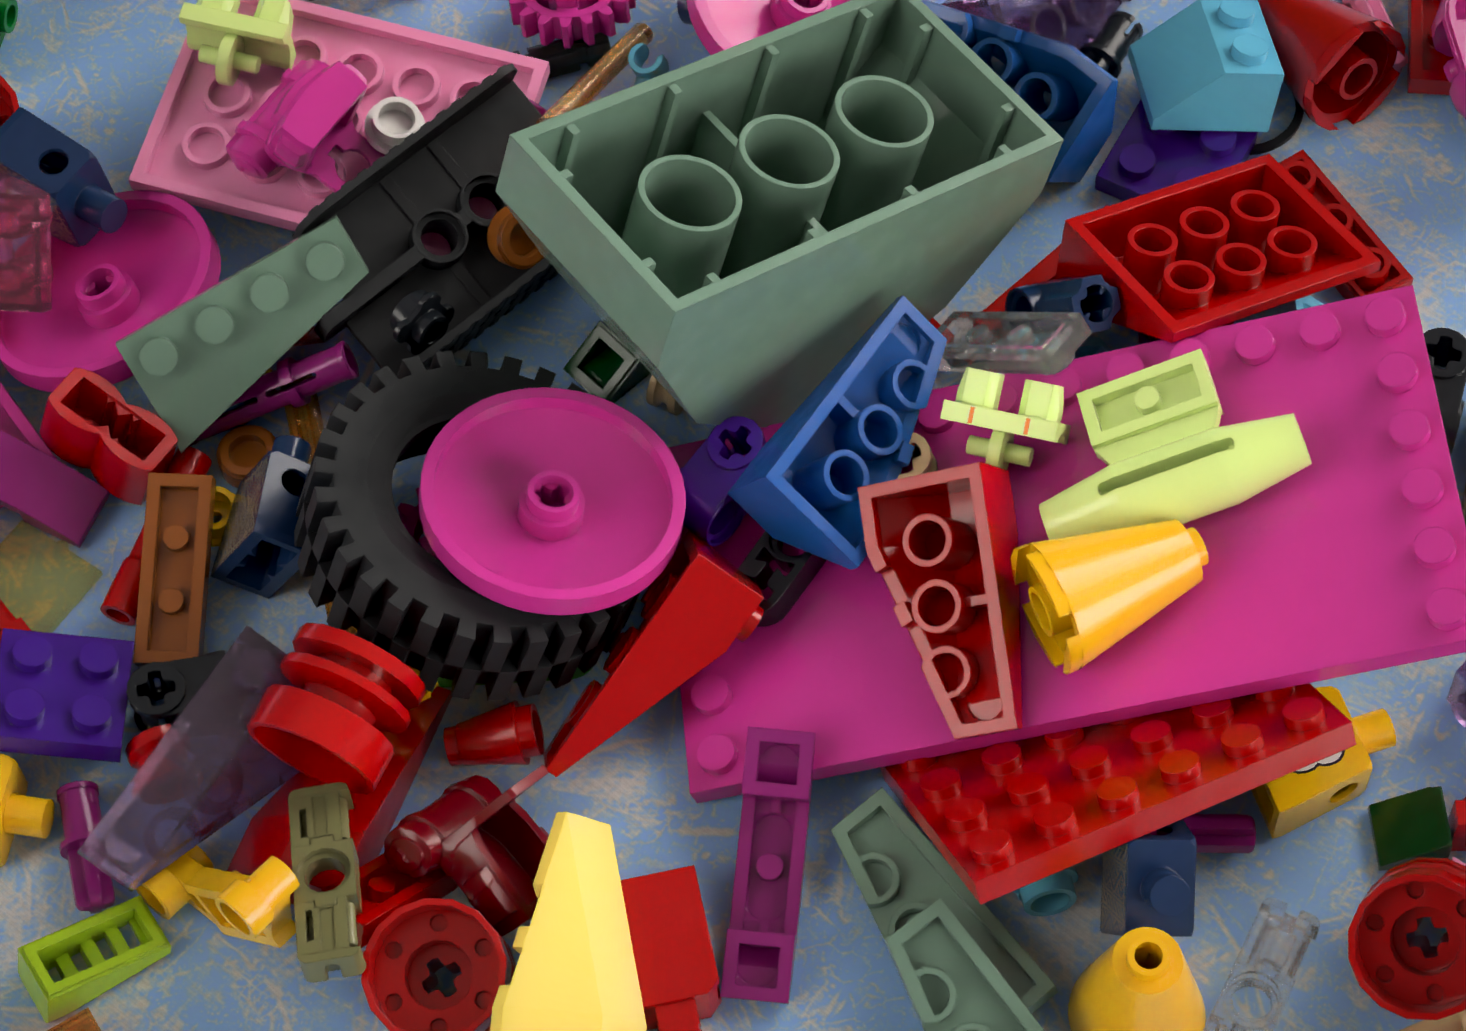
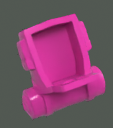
[226,58,385,193]

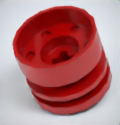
[247,623,426,794]
[1348,857,1466,1020]
[361,898,516,1031]

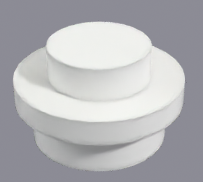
[364,96,425,155]

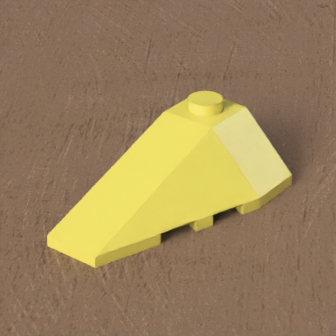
[490,812,647,1031]

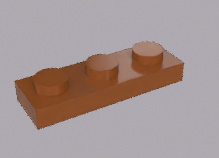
[133,473,216,667]

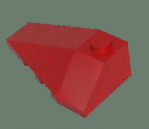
[857,462,1022,740]
[543,530,764,777]
[227,686,452,905]

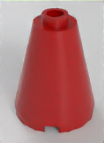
[1258,0,1406,131]

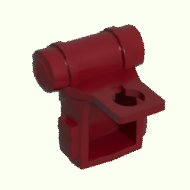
[384,765,549,937]

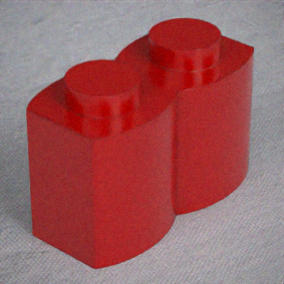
[39,367,178,505]

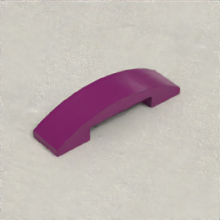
[0,430,110,548]
[720,726,816,1004]

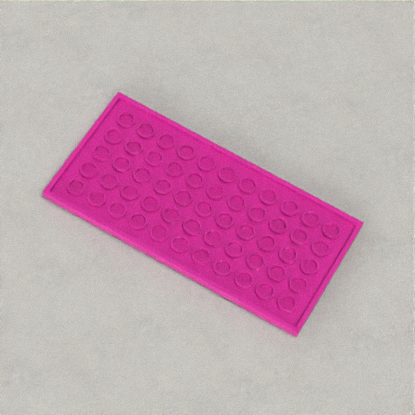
[668,285,1466,803]

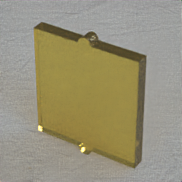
[0,520,103,633]

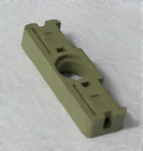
[288,782,366,983]

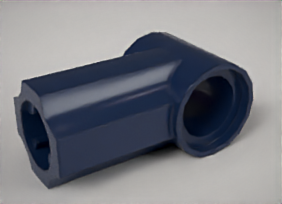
[1005,274,1121,344]

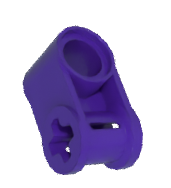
[680,416,767,546]

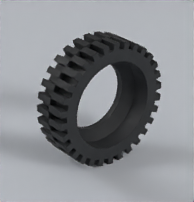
[294,351,641,701]

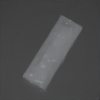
[937,311,1092,376]

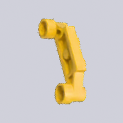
[132,840,300,948]

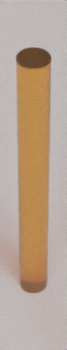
[535,23,653,124]

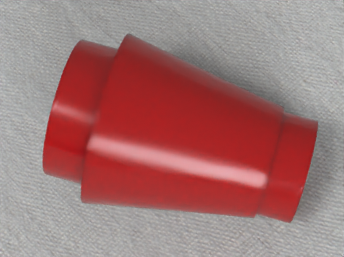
[443,700,545,766]

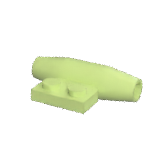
[1039,348,1312,540]

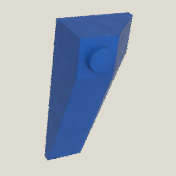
[921,0,1118,182]
[727,295,947,570]

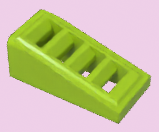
[17,895,171,1023]

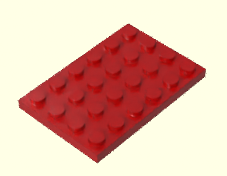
[880,683,1357,905]

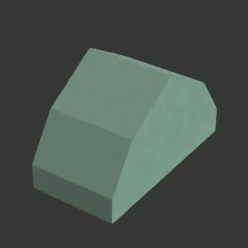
[495,0,1064,427]

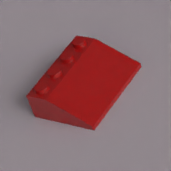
[1055,154,1381,343]

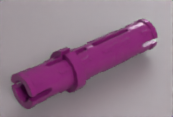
[189,341,359,446]

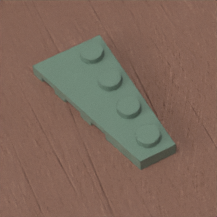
[115,215,369,453]
[831,787,1058,1014]
[884,897,1045,1031]

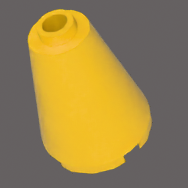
[1011,519,1209,675]
[1068,927,1206,1031]

